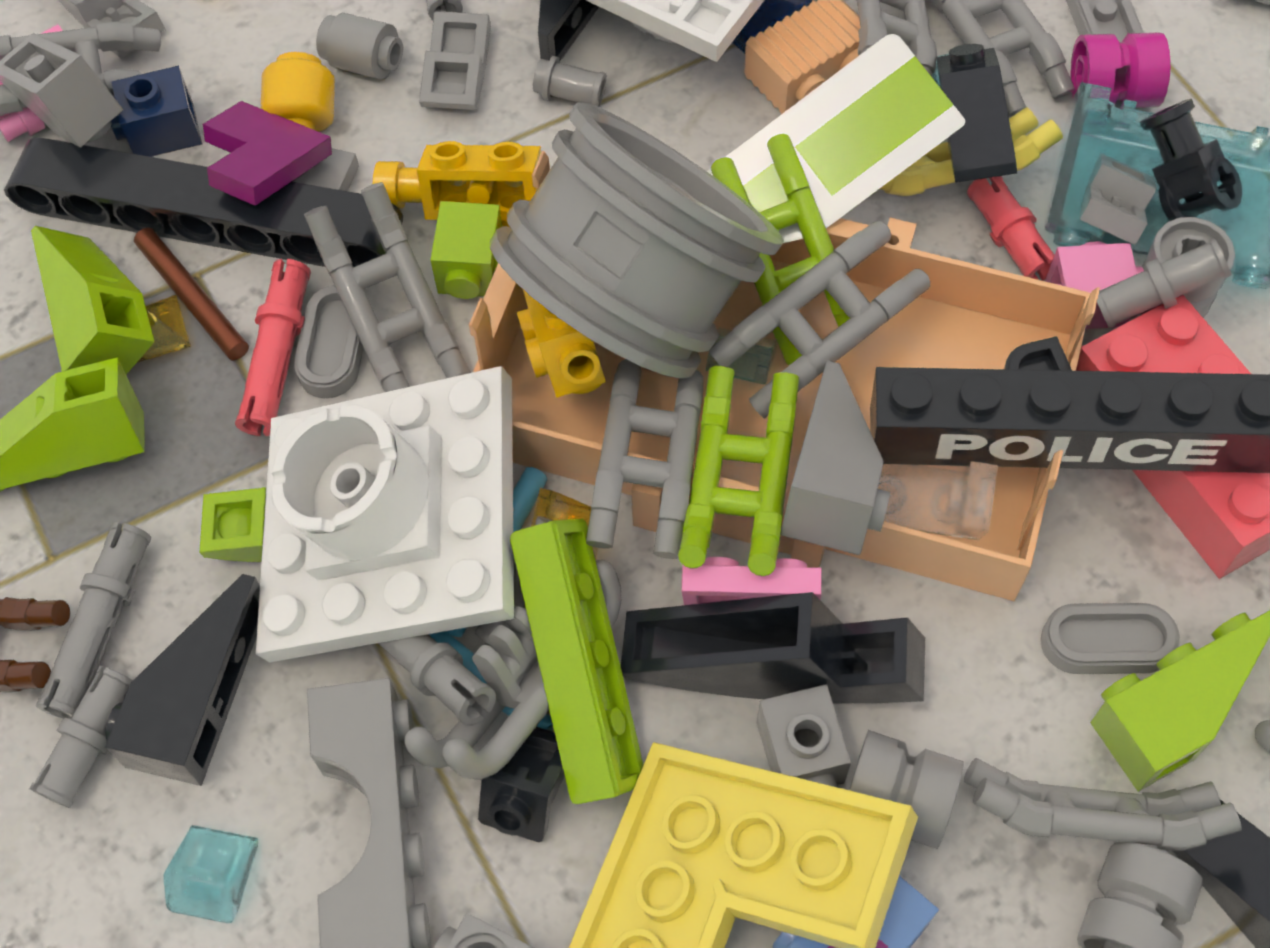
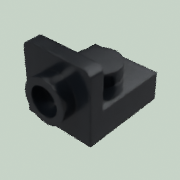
[478,727,565,842]

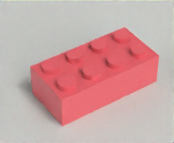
[1076,295,1270,579]

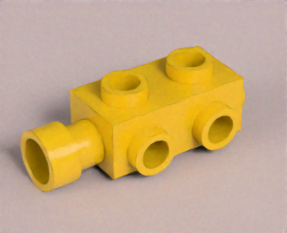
[373,141,542,227]
[517,288,606,398]

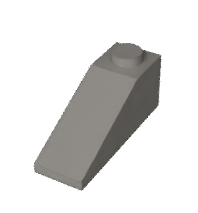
[781,360,890,555]

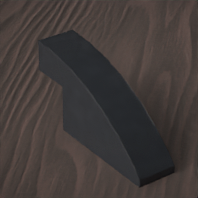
[620,592,925,704]

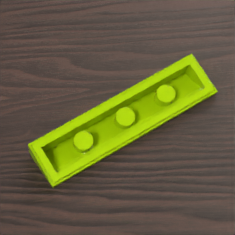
[510,518,644,804]

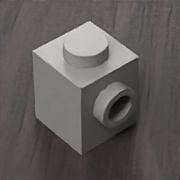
[756,684,851,788]

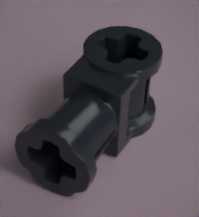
[1140,98,1243,221]

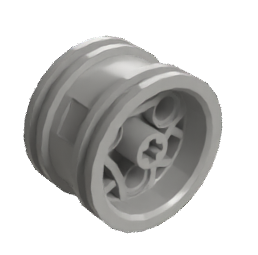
[490,102,784,379]

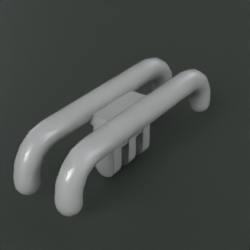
[405,560,621,780]

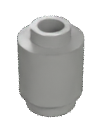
[316,13,403,80]

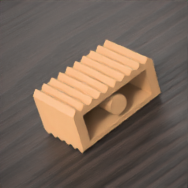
[744,0,861,114]

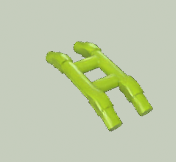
[711,134,850,365]
[678,366,799,576]

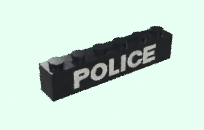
[870,367,1270,473]

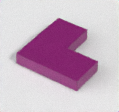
[203,101,332,205]

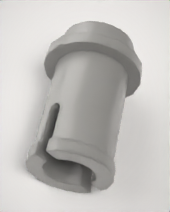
[533,56,607,107]

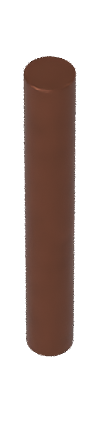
[134,228,249,361]

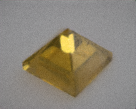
[137,295,191,363]

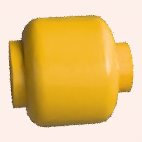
[261,52,335,132]

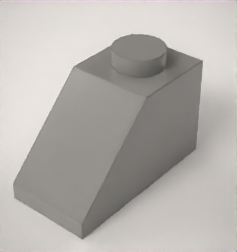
[0,33,123,147]

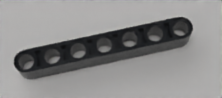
[4,137,404,267]

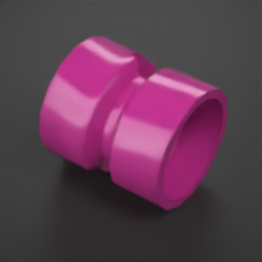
[1070,32,1171,110]

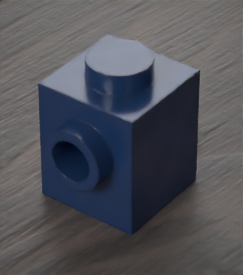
[111,65,202,157]

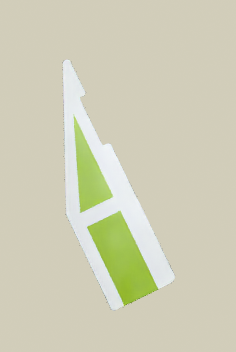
[707,34,965,244]

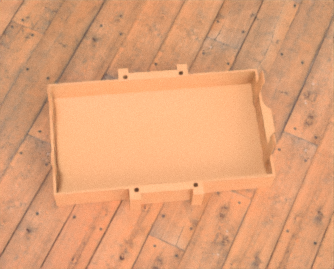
[469,151,1100,601]

